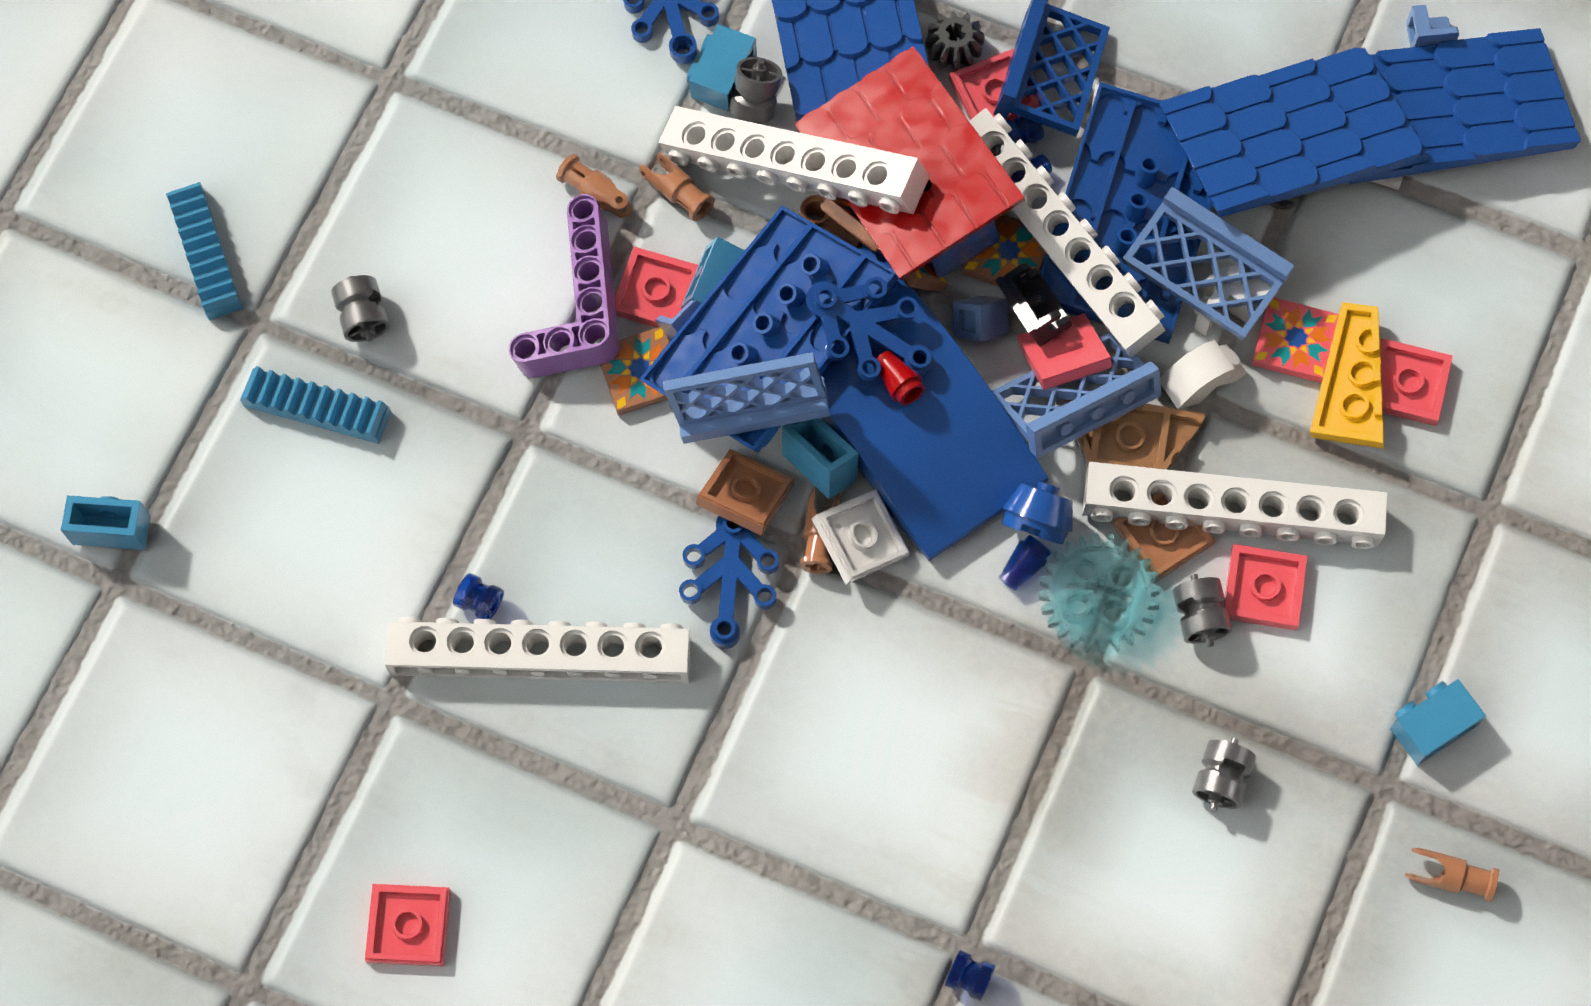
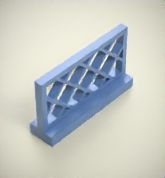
[1122,187,1295,341]
[992,332,1162,459]
[663,352,830,444]

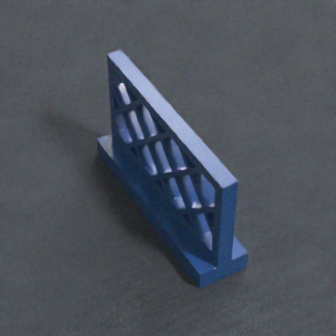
[993,0,1110,137]

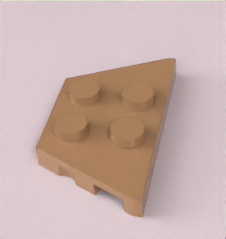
[1064,399,1206,470]

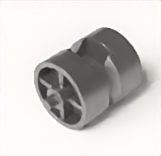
[729,57,782,124]
[331,275,390,342]
[1172,574,1232,647]
[1192,738,1256,811]

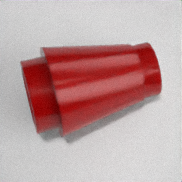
[876,351,925,406]

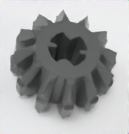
[925,10,985,71]

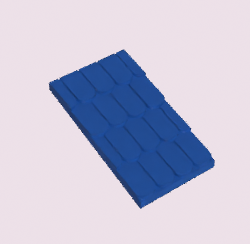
[772,0,929,122]
[1348,28,1581,185]
[1158,47,1429,217]
[1040,82,1212,344]
[639,205,898,453]

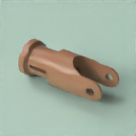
[556,153,632,218]
[639,153,715,221]
[800,488,841,574]
[1404,848,1500,902]

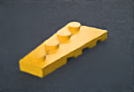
[1310,302,1384,449]

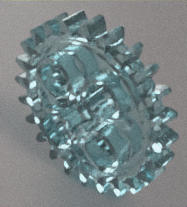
[1039,533,1161,654]

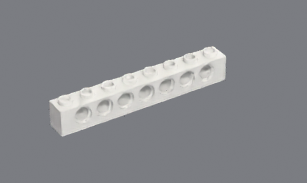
[658,106,930,214]
[969,108,1166,358]
[1082,462,1387,549]
[385,617,691,683]

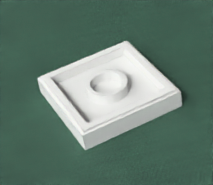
[812,489,910,585]

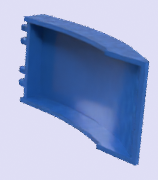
[821,245,1049,561]

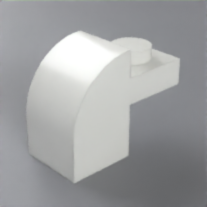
[1194,266,1272,336]
[1160,340,1247,409]

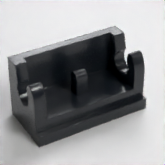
[995,263,1073,347]

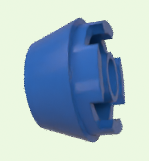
[1002,481,1073,545]

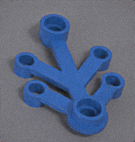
[623,0,719,64]
[806,277,933,381]
[679,516,779,649]

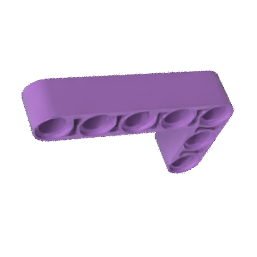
[508,194,619,378]

